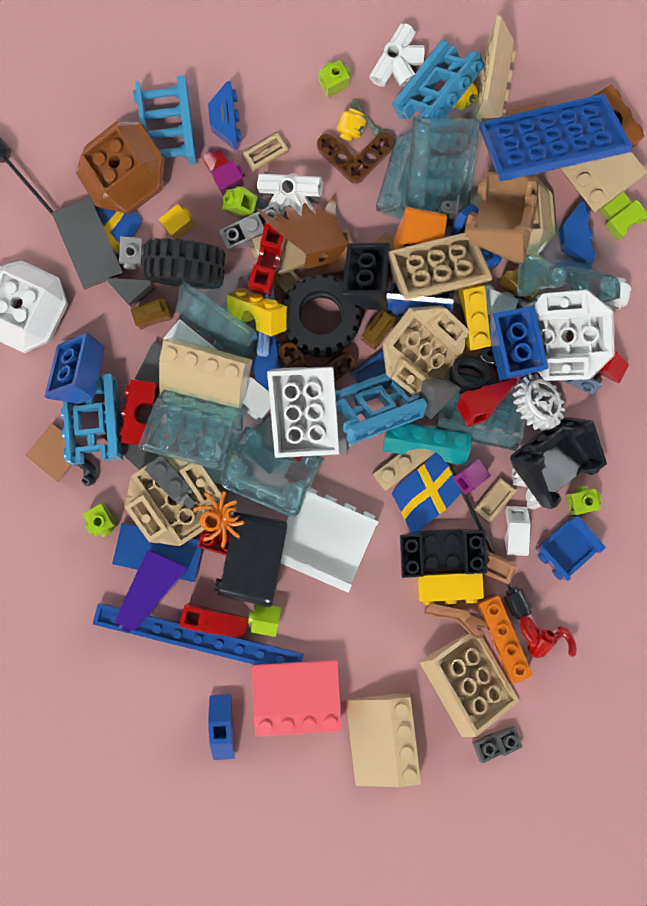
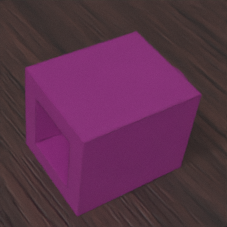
[211,160,245,196]
[452,459,491,494]

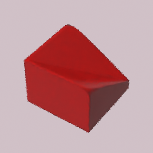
[202,150,228,175]

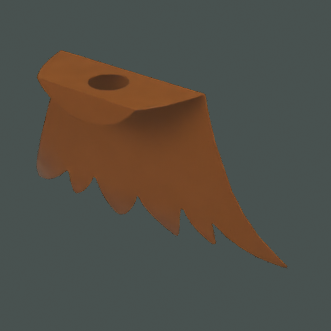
[257,194,348,269]

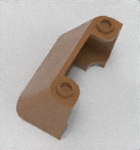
[465,172,538,263]

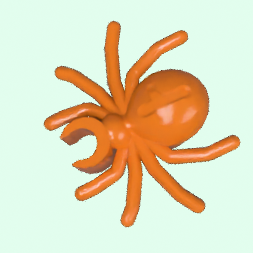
[193,491,245,548]

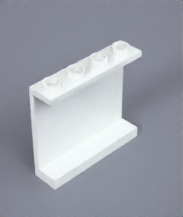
[281,486,379,593]

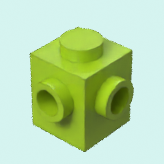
[318,60,351,98]
[222,187,258,217]
[566,486,602,515]
[82,503,118,537]
[248,605,282,637]

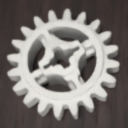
[513,373,565,431]

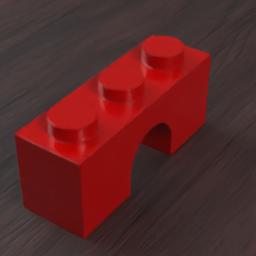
[248,223,286,296]
[119,379,159,447]

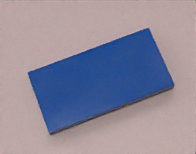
[112,523,202,582]

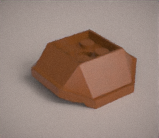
[75,121,165,215]

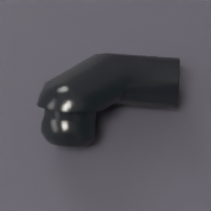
[77,458,97,486]

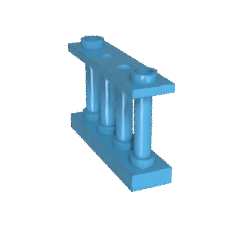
[133,75,197,165]

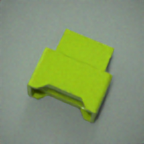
[600,192,647,241]

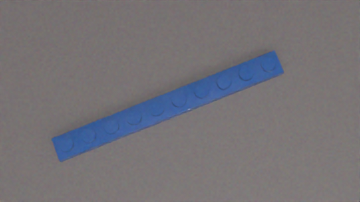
[93,603,304,665]

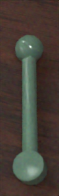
[351,100,380,136]

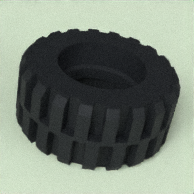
[142,238,226,289]
[282,273,361,358]

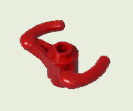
[520,617,577,658]

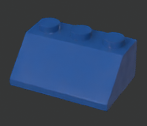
[387,283,455,317]
[488,306,548,381]
[44,333,105,404]

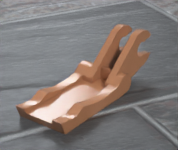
[424,604,487,639]

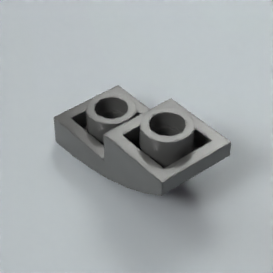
[472,726,523,763]

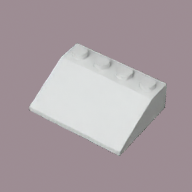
[267,367,340,458]

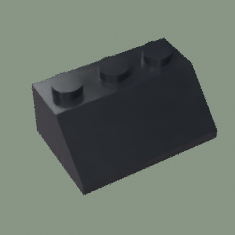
[342,243,391,310]

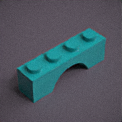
[382,423,472,465]

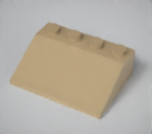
[473,16,516,127]
[559,152,647,215]
[389,233,492,301]
[159,337,252,421]
[419,628,519,737]
[346,692,421,787]

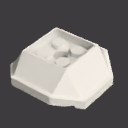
[0,261,68,353]
[534,290,615,381]

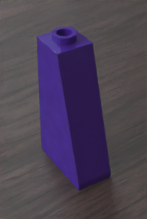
[114,550,189,632]

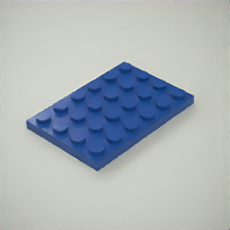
[479,94,632,181]

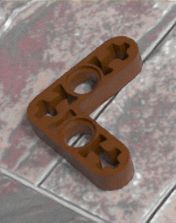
[317,133,394,184]
[278,341,355,382]

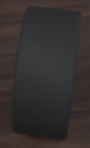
[449,355,491,394]

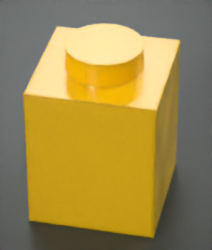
[158,204,194,239]

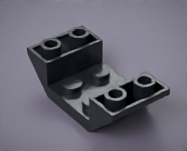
[400,528,487,578]

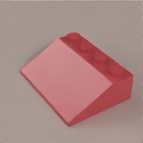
[252,660,342,736]

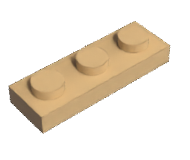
[373,449,435,491]

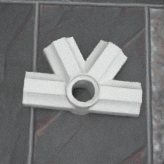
[369,23,424,87]
[257,173,323,216]

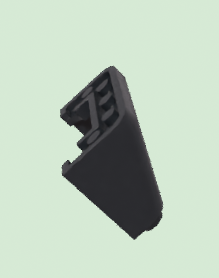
[510,417,607,509]
[214,511,287,607]

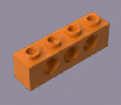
[476,594,533,684]

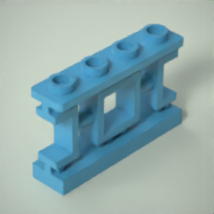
[392,40,485,130]
[335,373,428,445]
[61,374,123,466]

